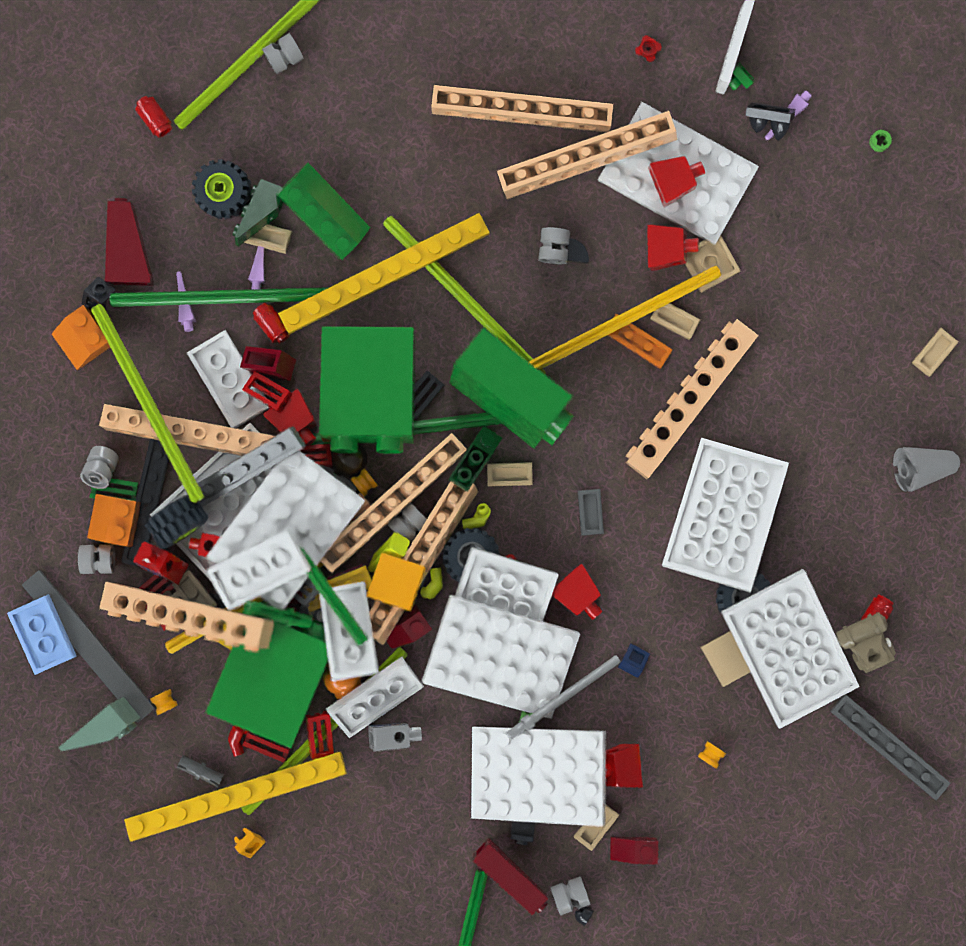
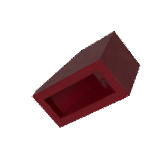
[240,346,296,381]
[386,605,432,649]
[610,837,658,865]

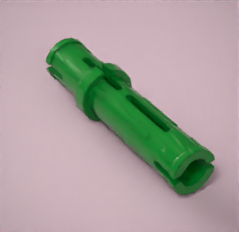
[243,600,312,629]

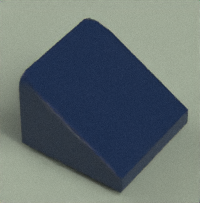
[618,643,650,678]

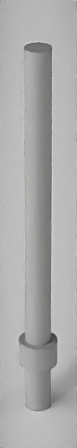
[506,655,621,740]

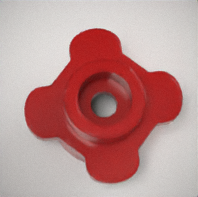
[635,36,662,62]

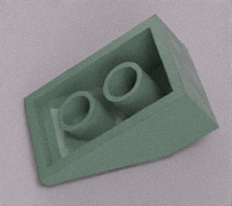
[59,697,141,751]

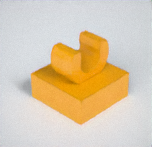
[234,828,266,858]

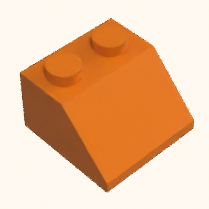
[52,305,110,370]
[87,494,141,547]

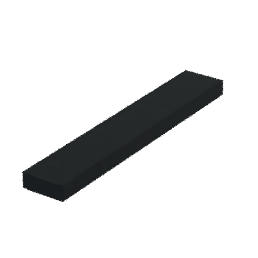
[121,439,169,566]

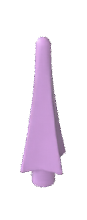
[765,91,812,140]
[248,246,265,289]
[177,271,196,332]

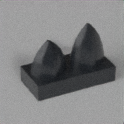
[746,102,796,141]

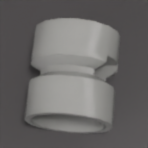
[262,33,304,74]
[538,227,570,264]
[80,446,119,489]
[388,503,427,542]
[78,544,115,574]
[551,876,591,916]

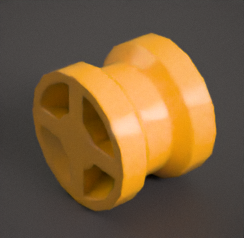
[351,468,378,496]
[150,689,178,715]
[698,741,726,769]

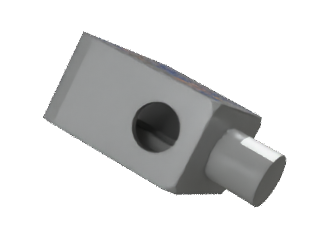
[368,723,422,751]

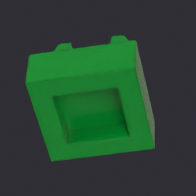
[729,62,754,90]

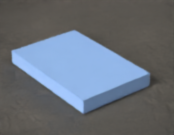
[7,594,77,675]

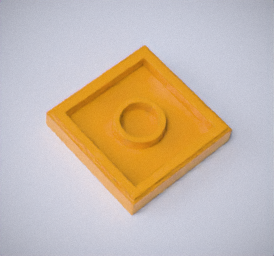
[366,553,426,611]

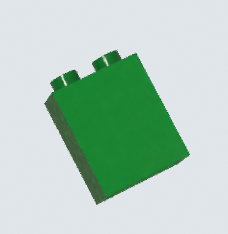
[319,327,416,454]
[449,328,574,449]
[205,600,329,748]

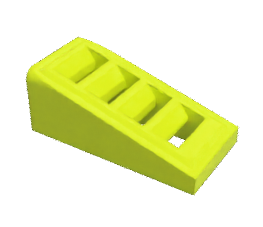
[368,532,410,572]

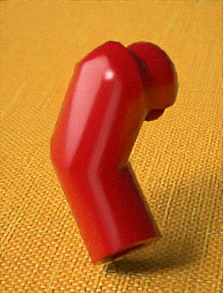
[228,725,248,757]

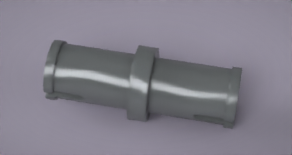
[177,755,224,788]

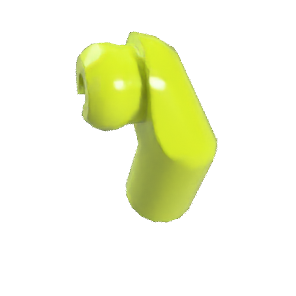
[462,503,491,529]
[420,568,443,599]

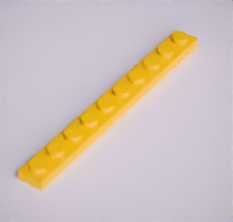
[278,213,490,334]
[124,752,347,842]

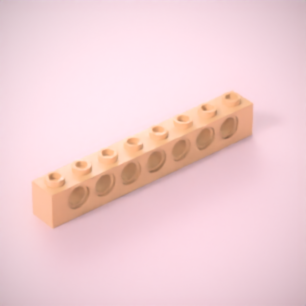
[432,85,613,132]
[497,111,677,199]
[626,319,759,479]
[99,404,275,456]
[320,433,467,574]
[370,482,478,645]
[99,582,274,652]

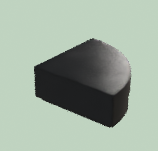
[567,238,589,264]

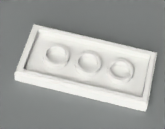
[716,0,755,94]
[187,330,270,429]
[206,528,311,611]
[319,582,379,681]
[326,657,424,738]

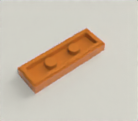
[608,314,673,369]

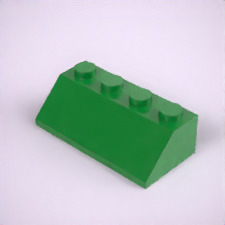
[276,162,371,260]

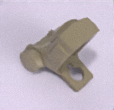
[836,612,896,673]

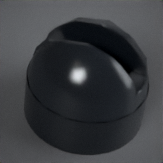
[575,906,594,927]

